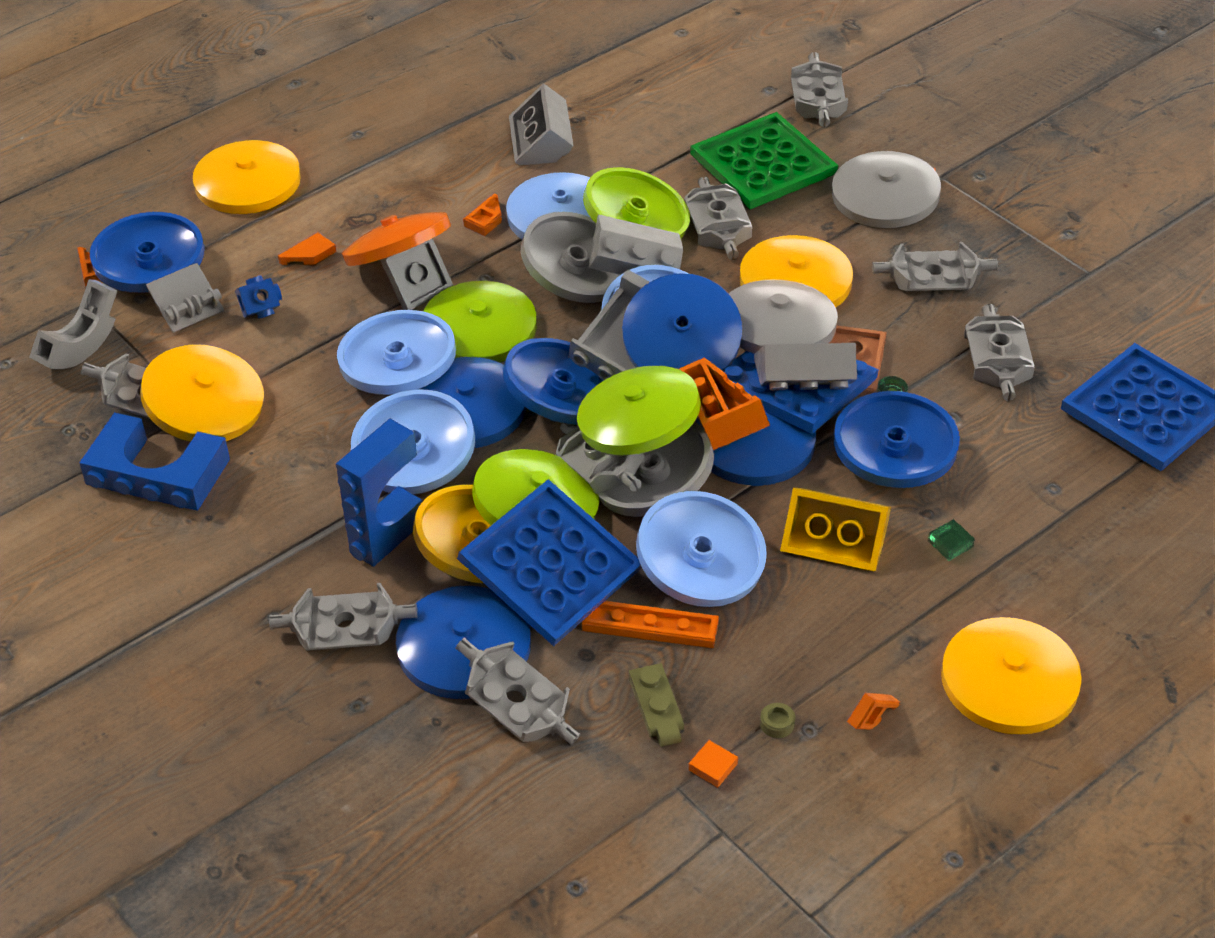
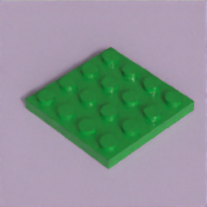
[690,112,838,210]

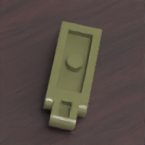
[629,663,684,747]

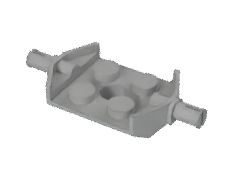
[791,52,848,127]
[684,177,752,260]
[872,242,998,291]
[964,304,1035,401]
[81,353,150,419]
[556,423,645,494]
[269,583,418,651]
[455,637,580,745]

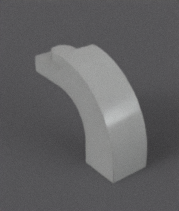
[29,279,117,369]

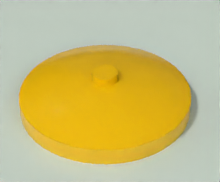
[193,140,301,214]
[740,235,853,308]
[140,345,264,442]
[413,485,491,583]
[941,617,1081,735]

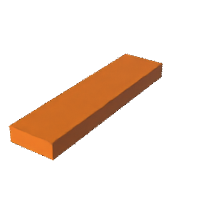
[582,601,719,648]

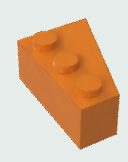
[679,357,770,450]

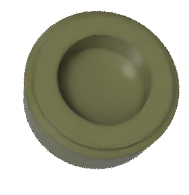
[760,703,795,738]

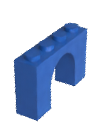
[79,412,230,511]
[336,418,423,567]

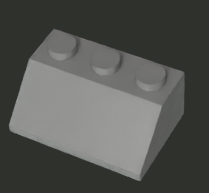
[509,83,574,165]
[589,215,683,275]
[754,343,857,390]

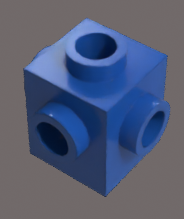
[235,275,282,319]

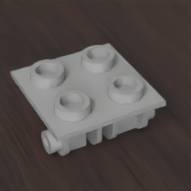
[146,263,224,333]

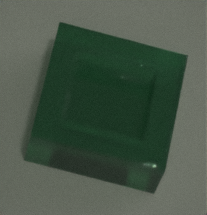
[928,519,975,561]

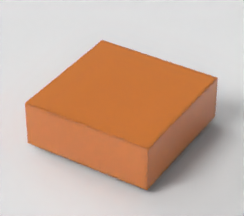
[689,740,738,788]

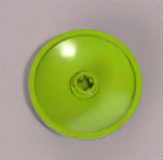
[583,167,690,239]
[423,281,537,363]
[577,366,701,455]
[472,449,599,525]

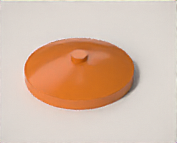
[342,212,451,266]

